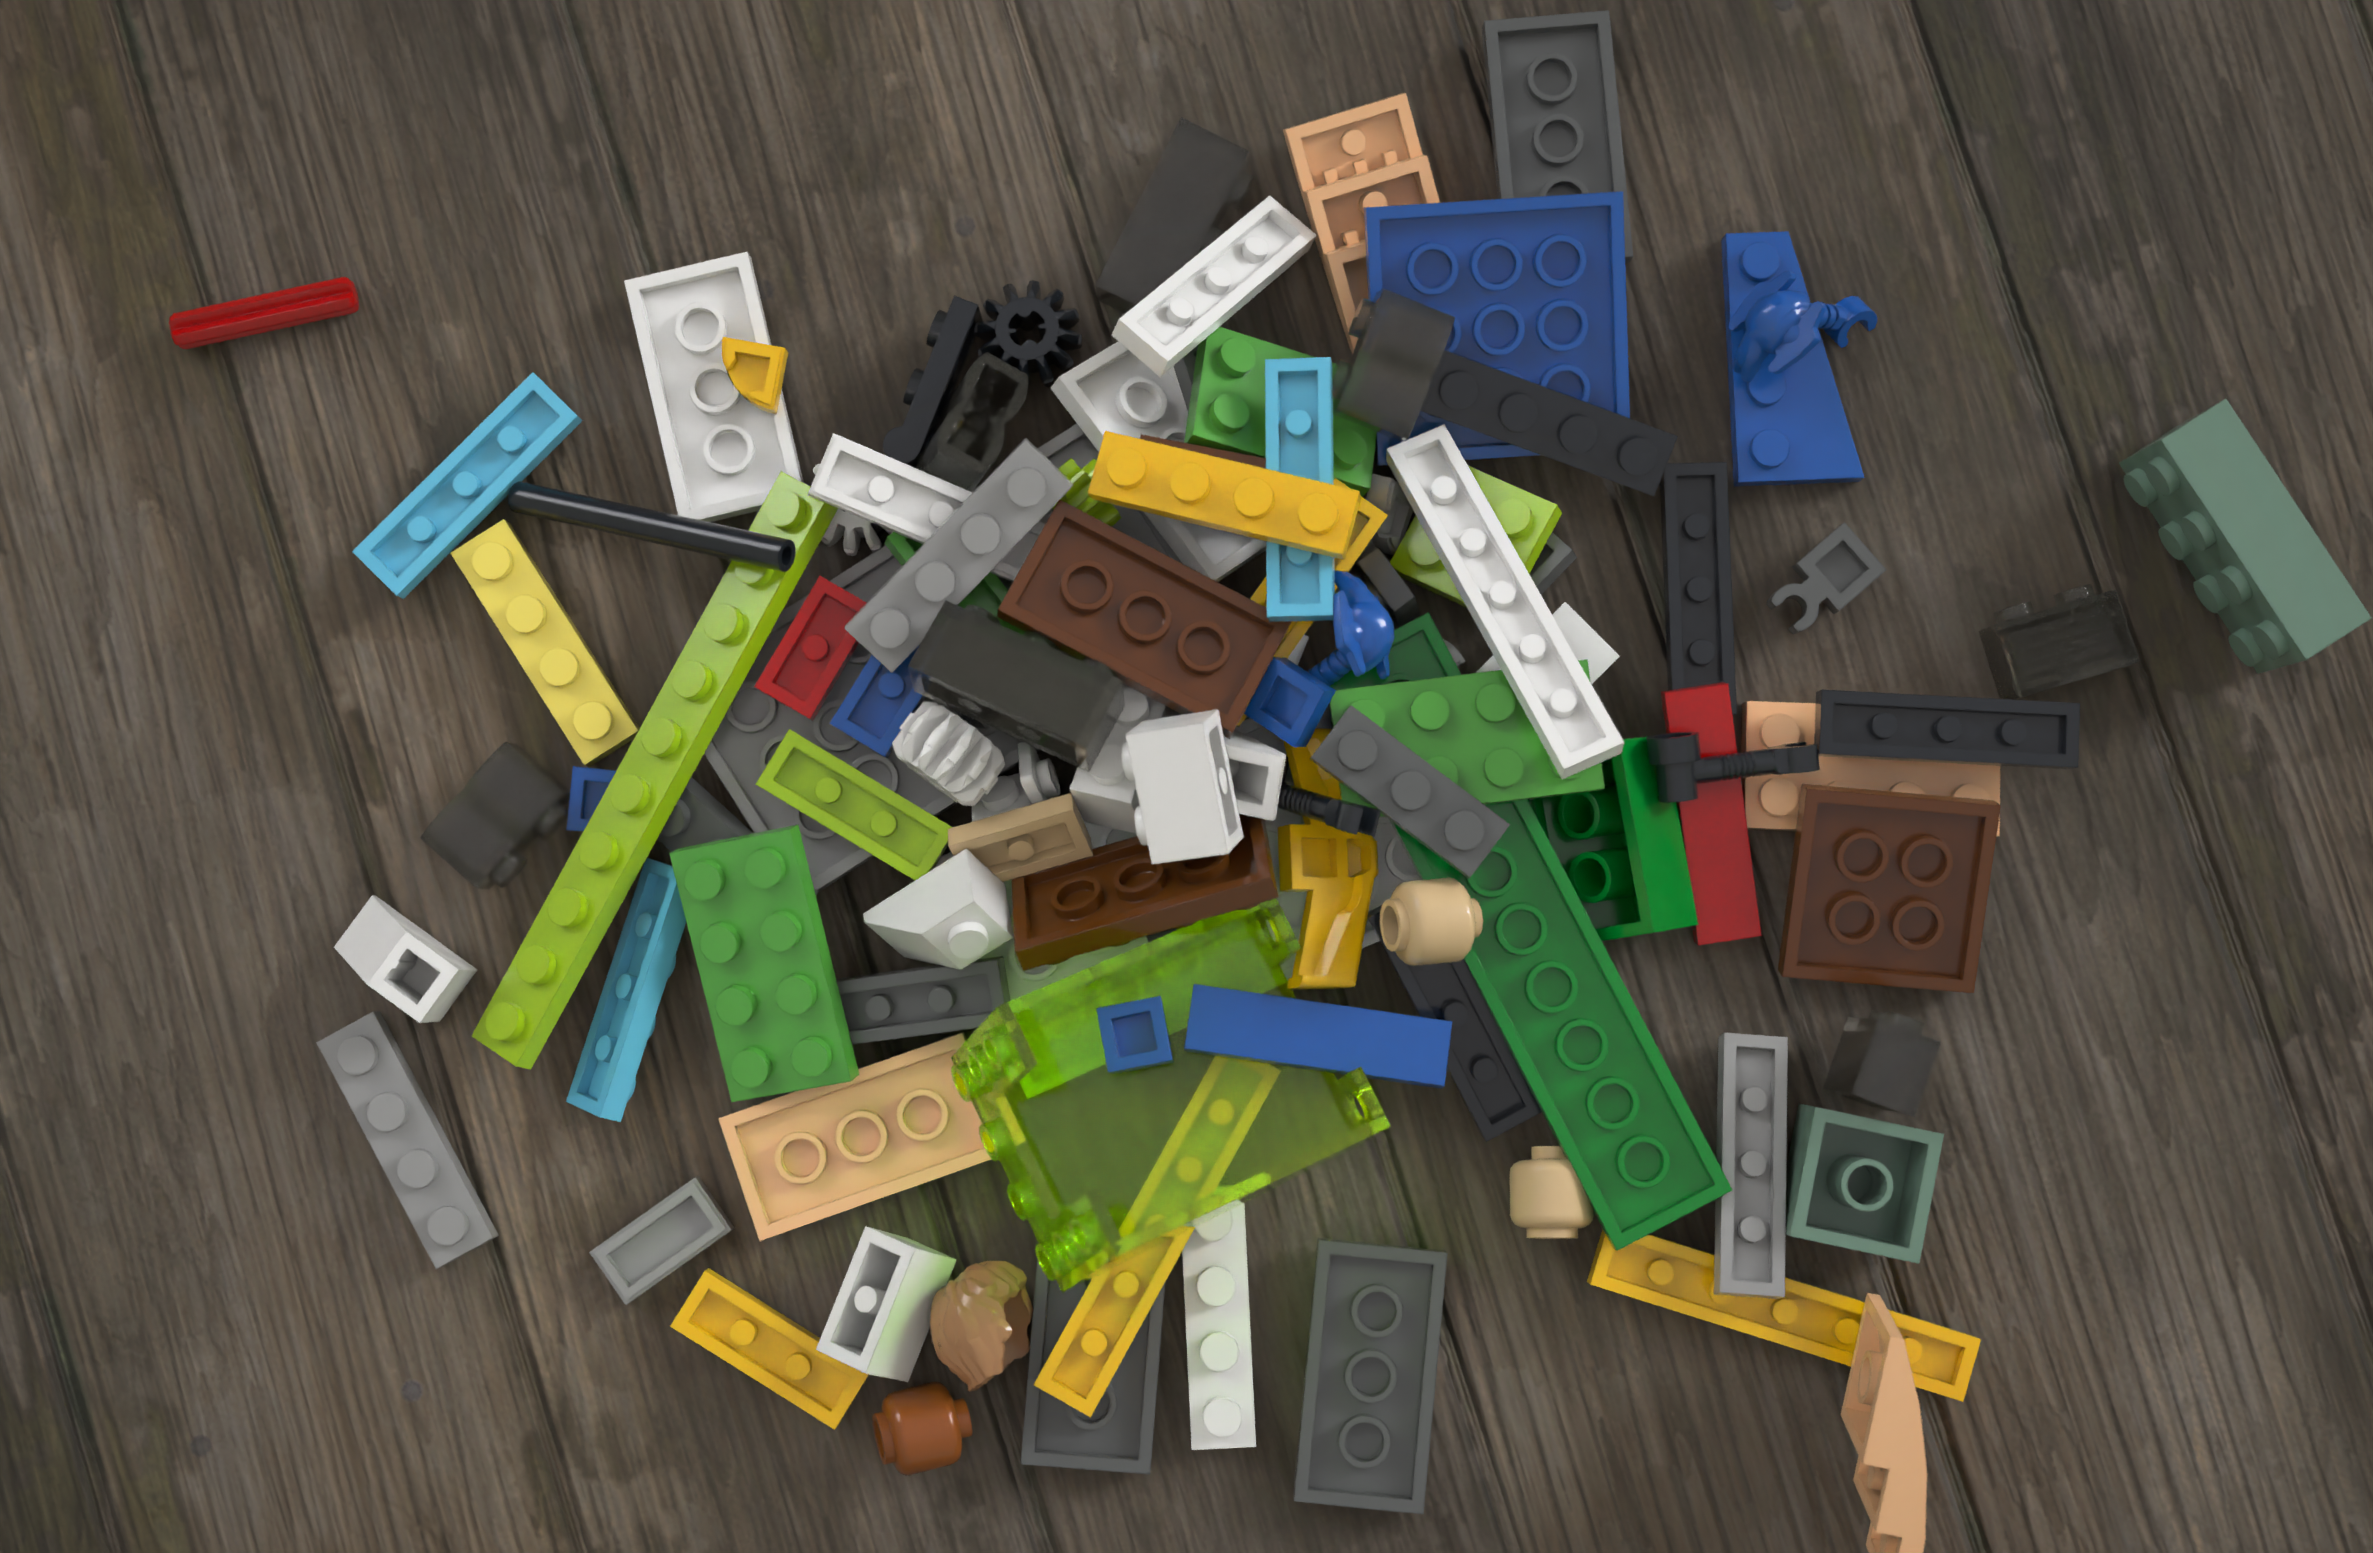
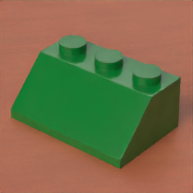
[1527,737,1698,941]

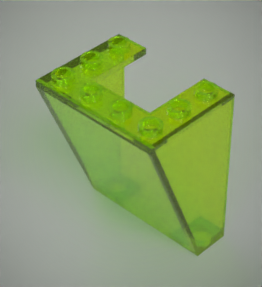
[951,898,1391,1293]

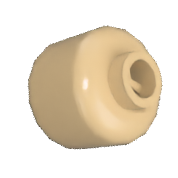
[1380,878,1483,966]
[1510,1146,1594,1239]

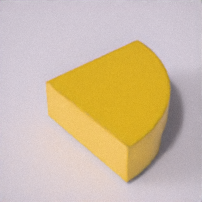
[722,337,788,414]

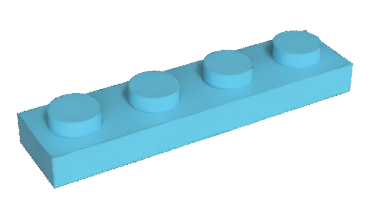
[1265,357,1335,622]
[352,372,583,599]
[566,858,686,1122]

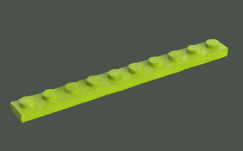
[472,471,838,1070]

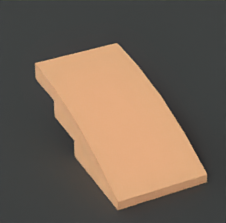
[1283,93,1440,374]
[1841,1293,1927,1553]

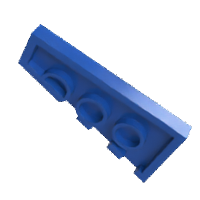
[1721,231,1865,486]

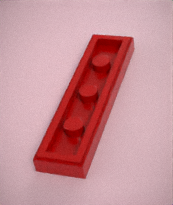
[1661,682,1762,946]

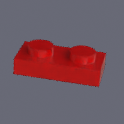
[754,576,867,721]

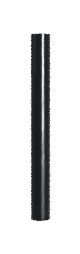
[508,481,796,572]

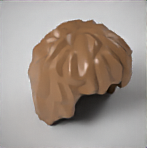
[930,1261,1033,1392]

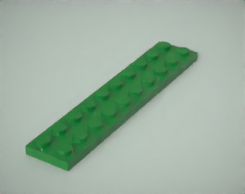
[1330,612,1732,1251]

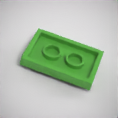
[1184,327,1377,497]

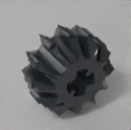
[975,280,1083,390]

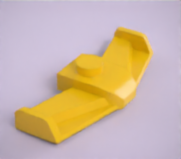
[1277,728,1379,989]

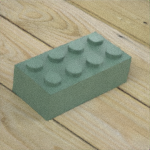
[2119,399,2372,674]

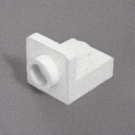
[972,740,1060,822]

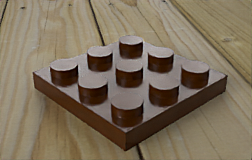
[1778,784,2001,993]

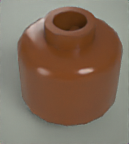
[872,1382,972,1476]

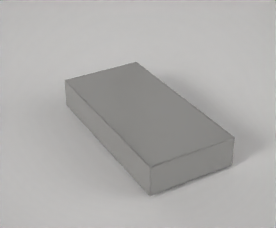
[589,1176,735,1305]

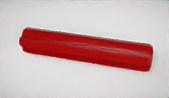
[169,277,359,349]

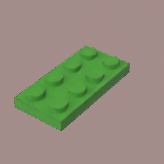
[1329,659,1605,817]
[669,825,859,1102]

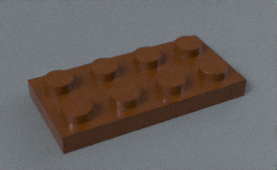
[997,500,1292,739]
[1011,814,1279,971]

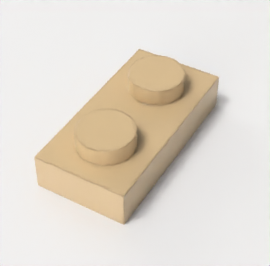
[948,793,1093,882]

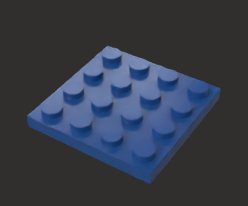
[1364,191,1630,466]

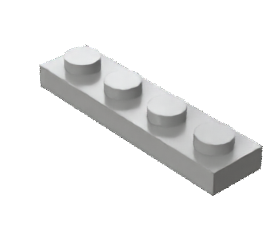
[844,438,1073,673]
[316,1011,499,1269]
[1714,1033,1788,1299]

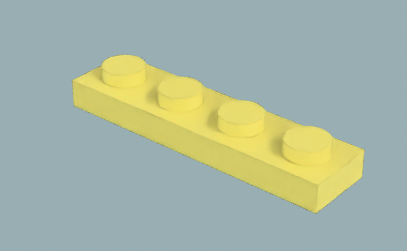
[450,519,640,767]

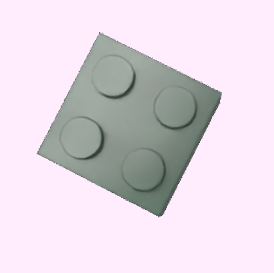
[1786,1104,1944,1264]

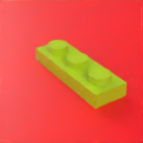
[756,729,953,880]

